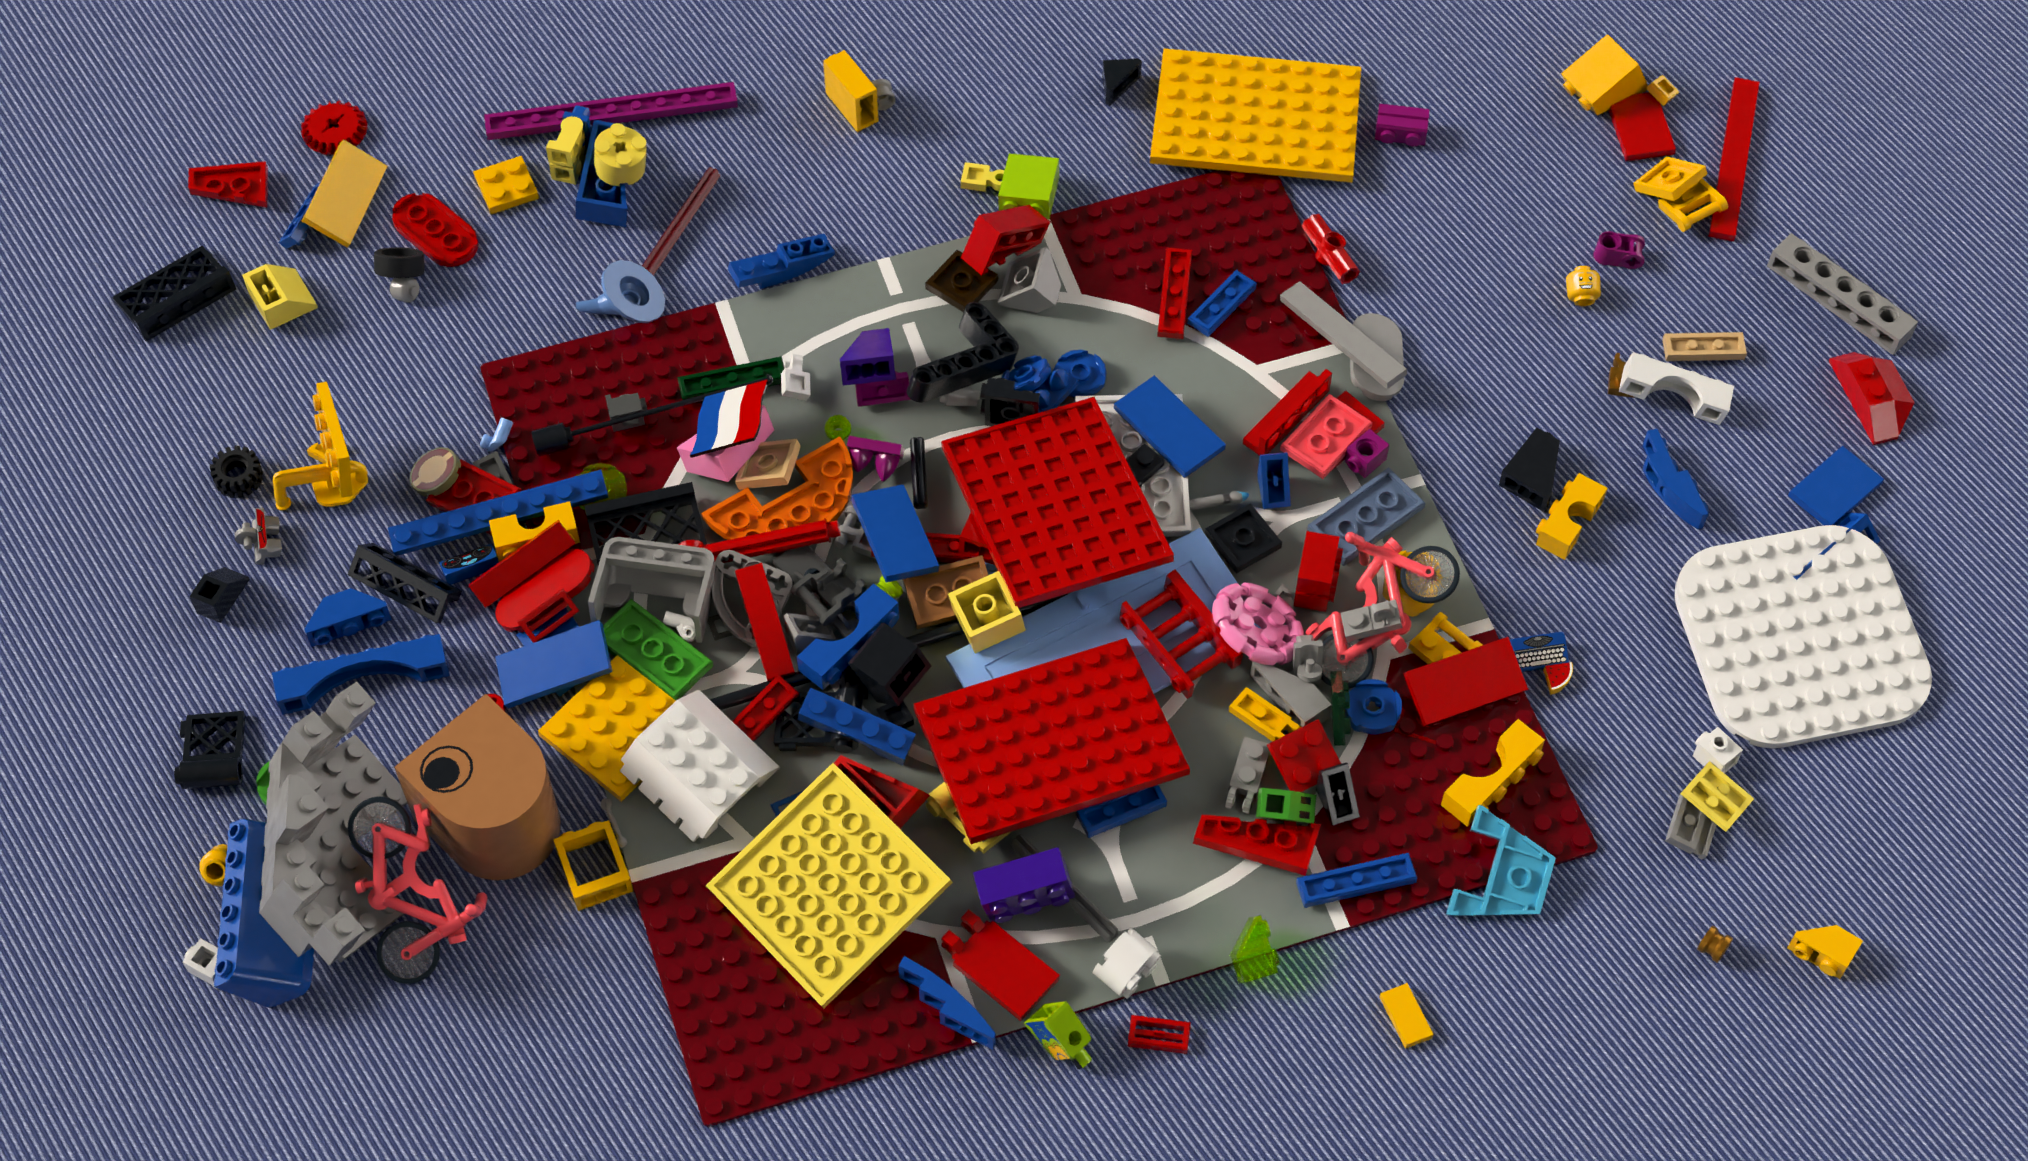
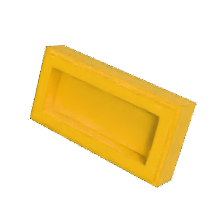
[1379,983,1434,1049]

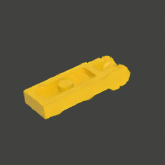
[1229,687,1301,742]

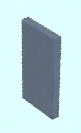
[1307,467,1425,566]

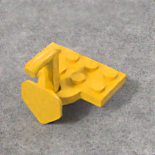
[273,382,368,511]

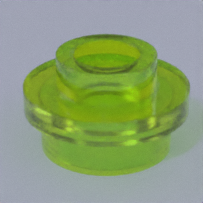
[824,415,851,440]

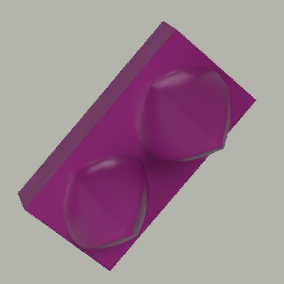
[855,371,911,407]
[847,436,905,482]

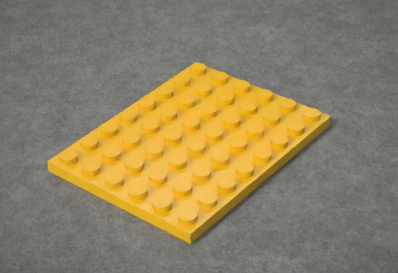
[1150,48,1361,183]

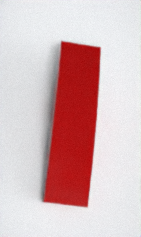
[735,563,795,681]

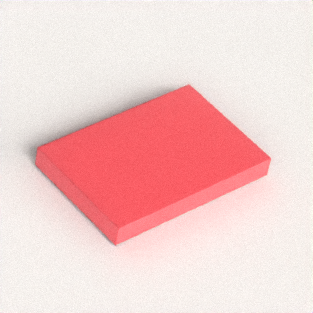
[1280,394,1372,479]

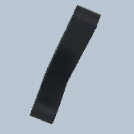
[906,302,1019,403]

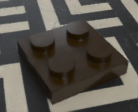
[925,250,998,312]

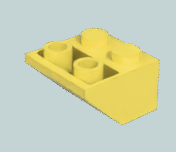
[242,264,318,330]

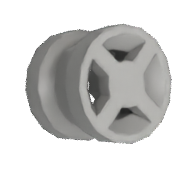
[871,79,895,111]

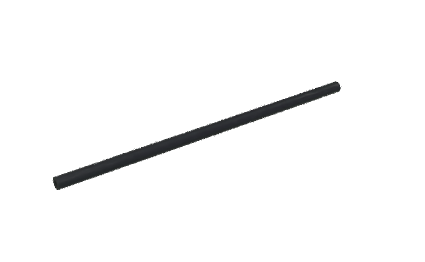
[709,594,1068,710]

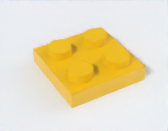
[473,156,539,215]
[1633,157,1707,201]

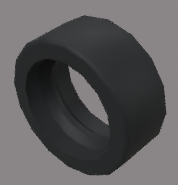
[374,247,424,278]

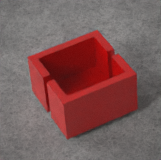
[1294,531,1343,612]

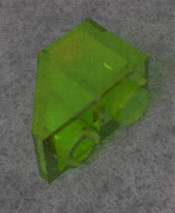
[1230,915,1280,983]

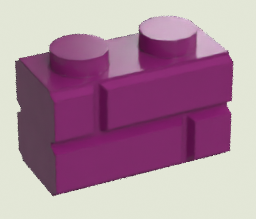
[1375,104,1430,146]

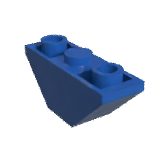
[304,588,392,647]

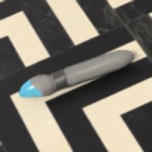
[1189,491,1249,510]

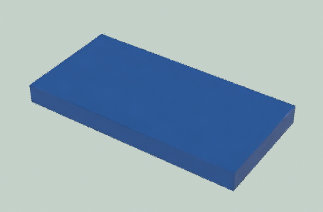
[1114,375,1226,478]
[851,484,939,582]
[495,620,613,709]

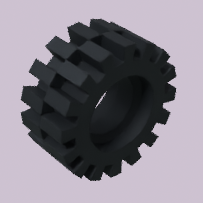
[210,445,263,498]

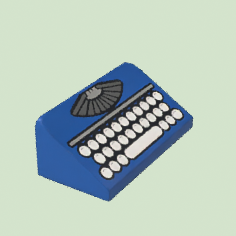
[1510,632,1569,672]

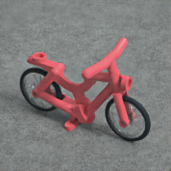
[1305,532,1460,689]
[348,797,488,984]

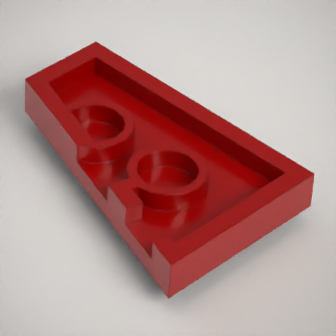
[188,161,268,208]

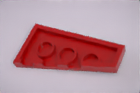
[1193,815,1321,876]

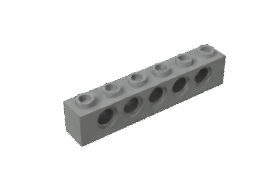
[1767,233,1918,355]

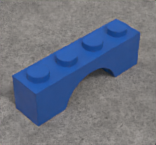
[797,583,899,690]
[798,687,916,766]

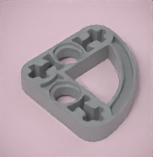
[711,550,793,648]

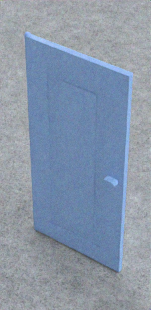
[946,528,1261,694]

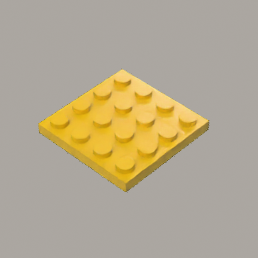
[538,655,676,802]

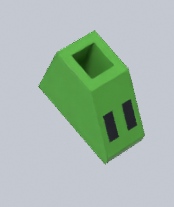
[1256,788,1317,824]

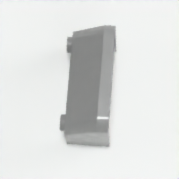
[588,537,715,643]

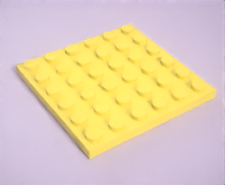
[706,763,953,1009]

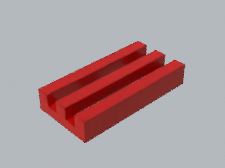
[517,588,580,643]
[1127,1015,1191,1054]

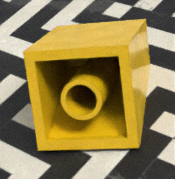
[1561,34,1648,116]

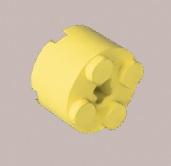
[594,123,647,186]

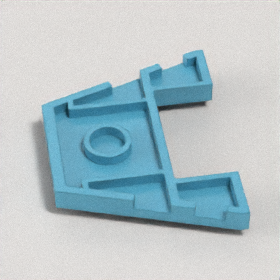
[1446,805,1556,916]

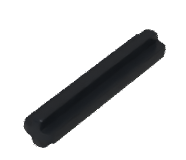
[910,437,928,510]

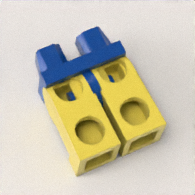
[546,105,592,185]

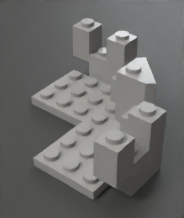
[259,681,408,965]

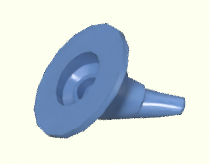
[576,260,665,323]

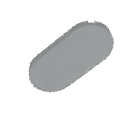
[1350,313,1404,401]

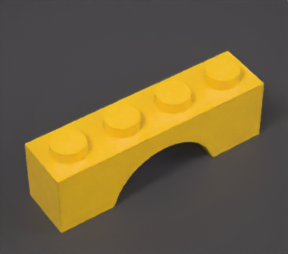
[1441,719,1545,827]

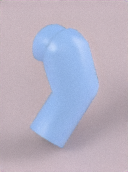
[480,417,514,452]

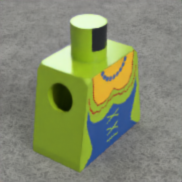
[1023,1001,1092,1070]

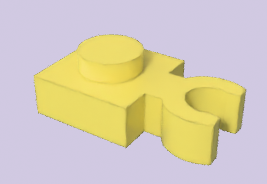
[960,162,1004,192]

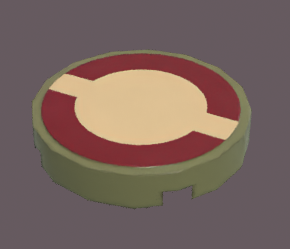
[409,447,461,497]

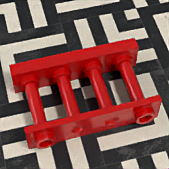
[1119,569,1244,699]

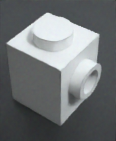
[1693,727,1743,774]

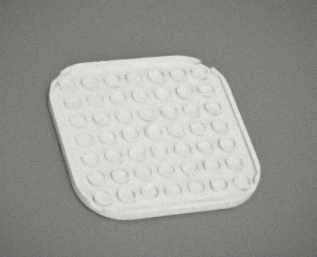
[1675,525,1932,748]

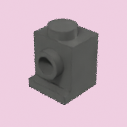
[605,393,647,432]

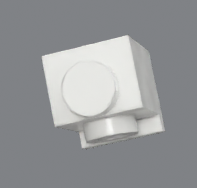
[183,938,219,990]

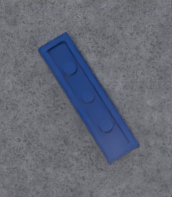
[1296,853,1418,908]

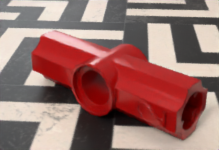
[1301,214,1360,284]

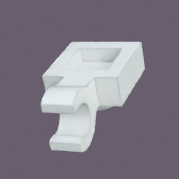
[781,354,811,401]

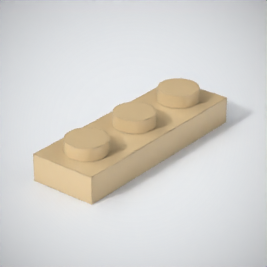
[1662,332,1747,361]

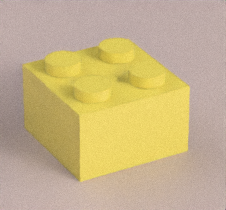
[948,571,1026,653]

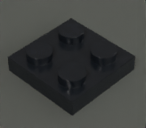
[1205,503,1282,574]

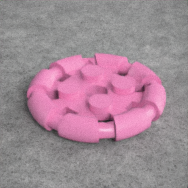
[1212,582,1304,666]

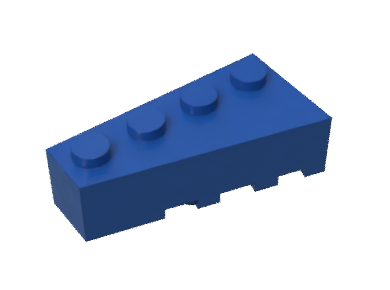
[576,120,627,227]

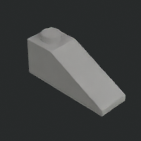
[1250,661,1332,727]

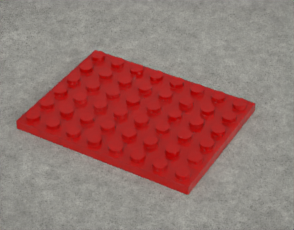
[941,397,1174,608]
[914,638,1190,844]

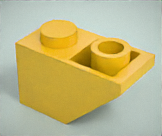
[1787,925,1863,979]

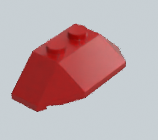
[1829,352,1915,445]

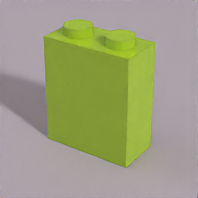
[998,153,1060,219]

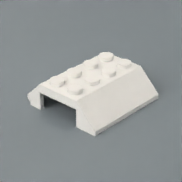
[620,689,780,842]

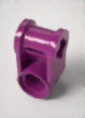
[1593,231,1645,269]

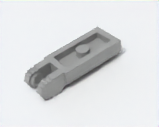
[1225,737,1270,814]

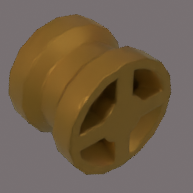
[1697,925,1733,963]

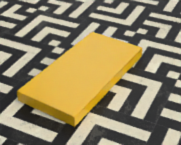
[302,139,388,247]

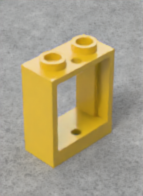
[553,820,634,911]

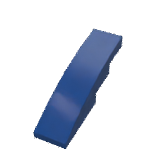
[899,956,996,1050]

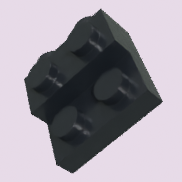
[980,378,1040,426]

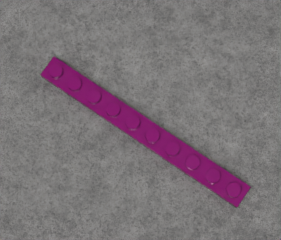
[484,82,738,140]

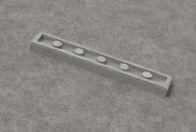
[1280,281,1407,389]

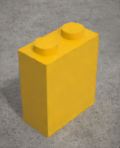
[823,50,879,132]

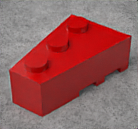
[961,205,1050,276]
[834,755,930,829]

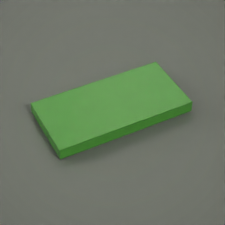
[603,599,713,700]

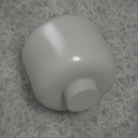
[390,277,419,302]

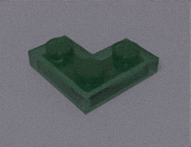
[1330,671,1351,746]

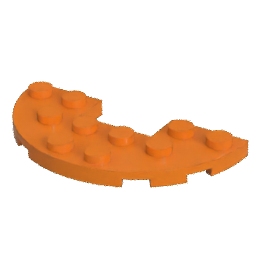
[701,436,853,540]

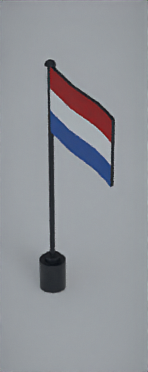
[531,374,773,458]

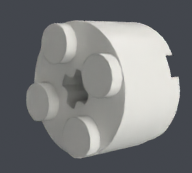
[1092,927,1161,999]

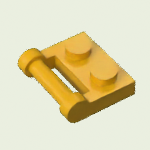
[1658,179,1728,232]
[1408,612,1483,664]

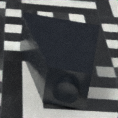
[1499,428,1560,513]

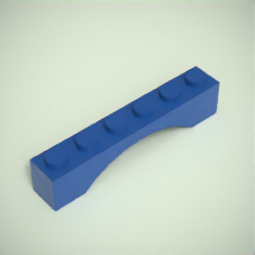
[272,634,450,715]

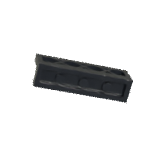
[347,543,462,623]

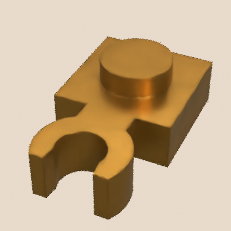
[1608,353,1634,398]

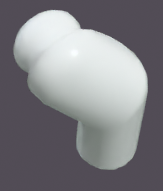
[663,611,696,642]

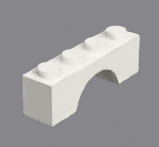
[1619,352,1734,425]

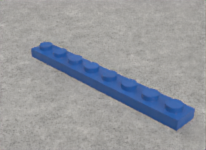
[388,470,609,556]

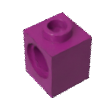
[1345,429,1389,478]

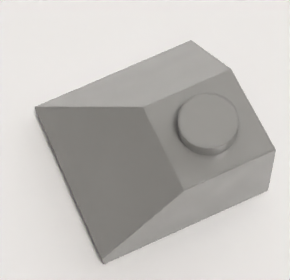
[998,247,1061,313]

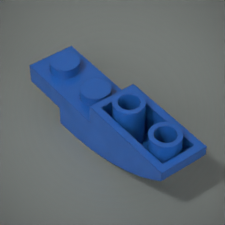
[728,234,835,289]
[1642,429,1709,529]

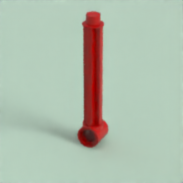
[678,518,841,563]

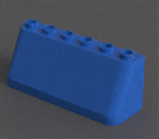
[214,819,314,1008]

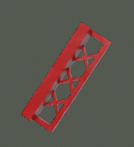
[1243,369,1332,456]

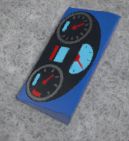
[439,543,499,585]

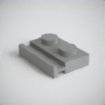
[1665,794,1717,860]

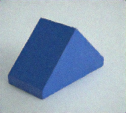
[1257,452,1291,509]

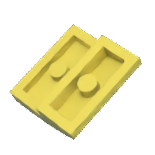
[1680,761,1754,832]

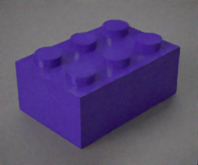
[973,847,1075,923]

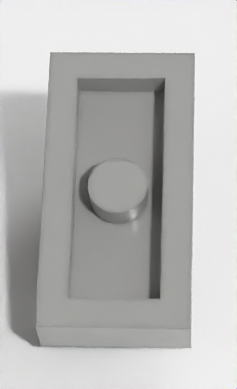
[1341,599,1403,642]

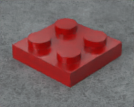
[1267,719,1341,792]

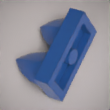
[1032,365,1079,412]

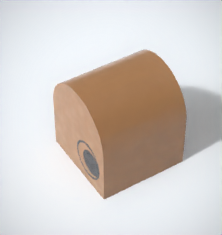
[394,694,561,880]

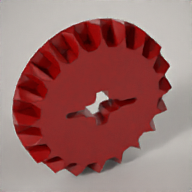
[301,100,368,155]

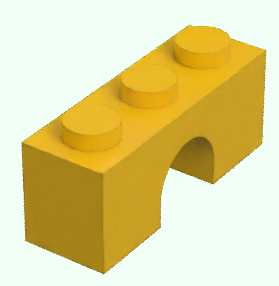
[1536,473,1608,560]
[489,501,580,562]

